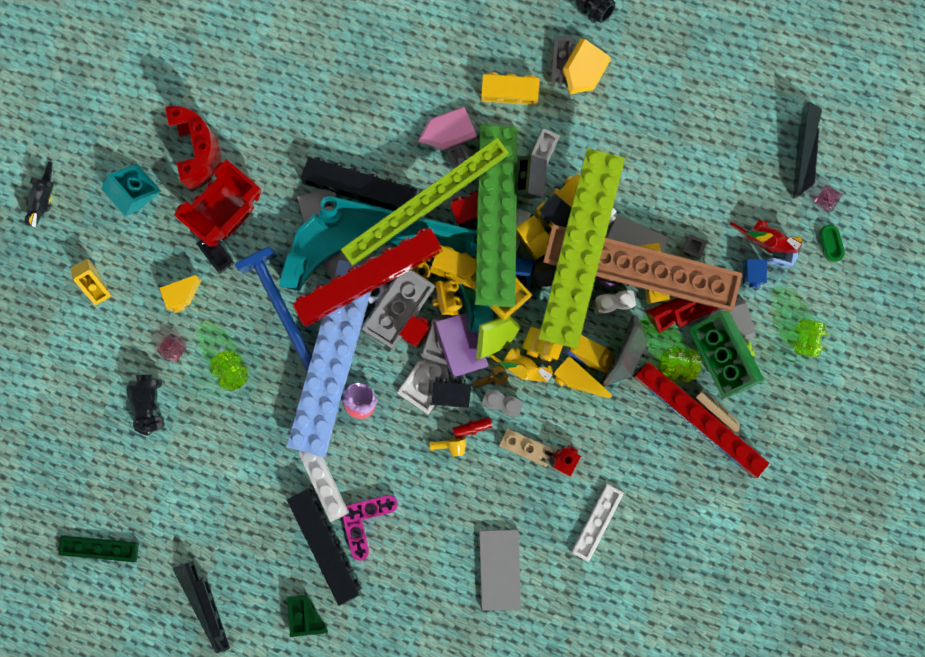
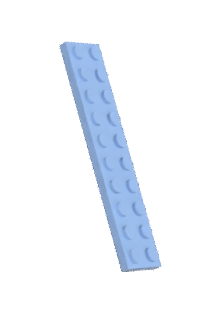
[287,260,371,457]

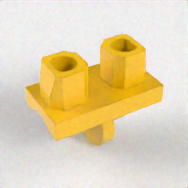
[432,280,463,317]

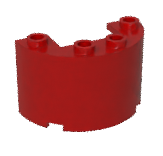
[165,106,221,191]
[174,159,261,246]

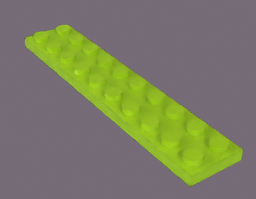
[538,148,625,349]

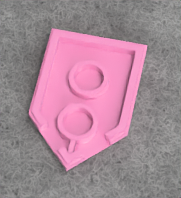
[418,106,477,151]

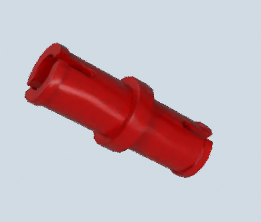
[452,416,493,439]

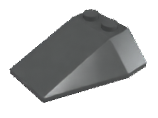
[601,314,649,386]

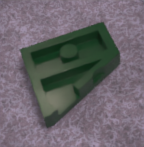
[287,594,328,637]

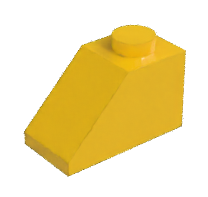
[71,258,111,306]
[159,275,201,313]
[569,335,616,373]

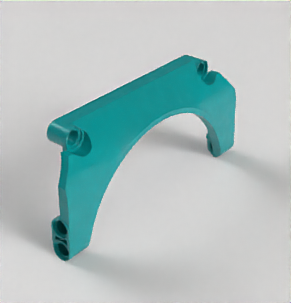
[279,196,494,333]

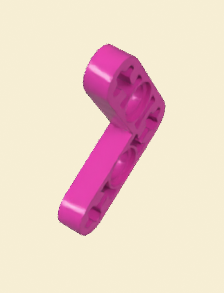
[343,495,398,561]

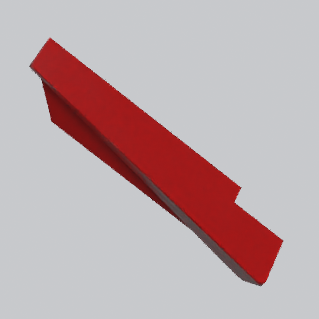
[645,298,718,334]

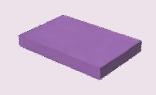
[434,313,489,378]

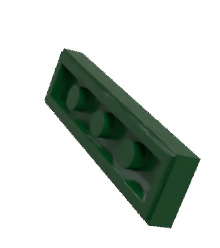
[58,535,139,562]

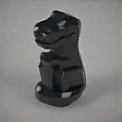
[126,374,165,436]

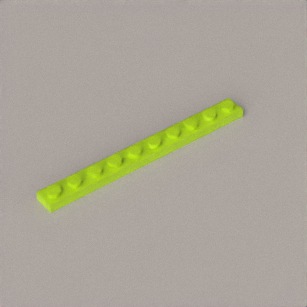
[341,138,509,266]

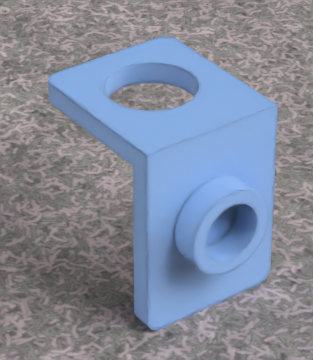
[767,252,798,268]

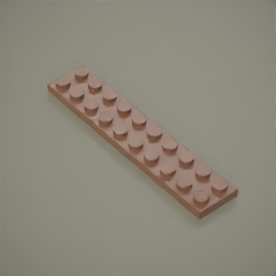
[543,224,743,311]

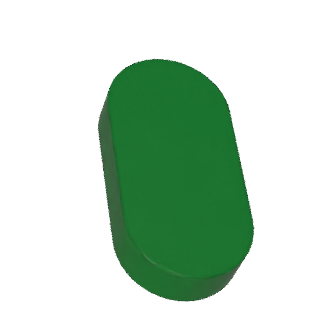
[819,224,845,262]

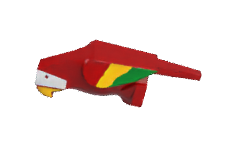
[730,219,802,253]

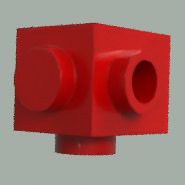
[552,445,581,477]

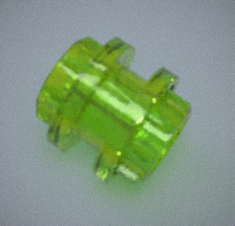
[791,319,829,357]
[660,346,702,382]
[209,350,249,391]

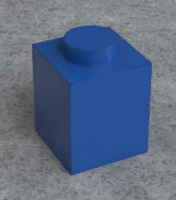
[743,259,767,288]

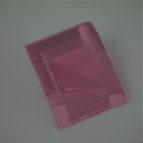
[813,185,843,213]
[156,336,187,361]

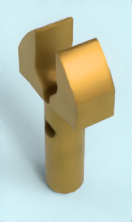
[473,366,509,388]

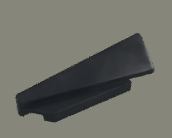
[793,102,822,199]
[173,561,230,653]

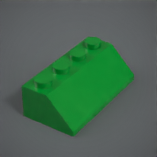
[688,311,765,399]

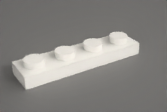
[298,451,349,522]

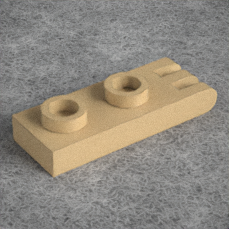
[696,388,740,432]
[499,429,554,467]

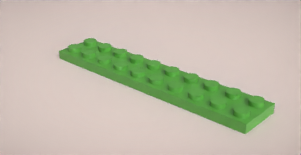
[475,124,518,307]

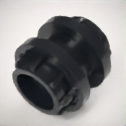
[575,0,616,23]

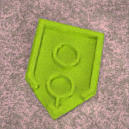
[476,316,521,360]

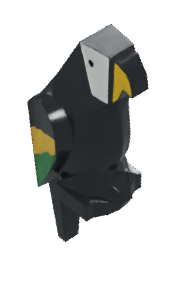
[25,161,54,228]

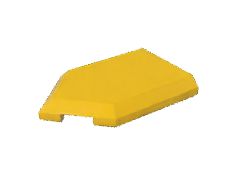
[562,38,611,95]

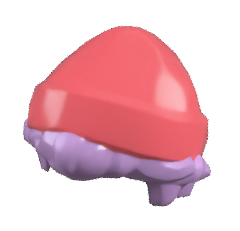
[342,383,377,419]

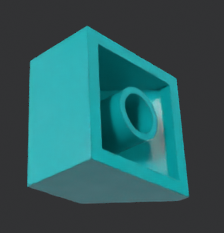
[101,164,161,216]

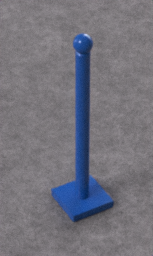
[235,247,312,373]

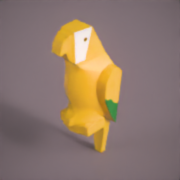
[489,348,553,382]

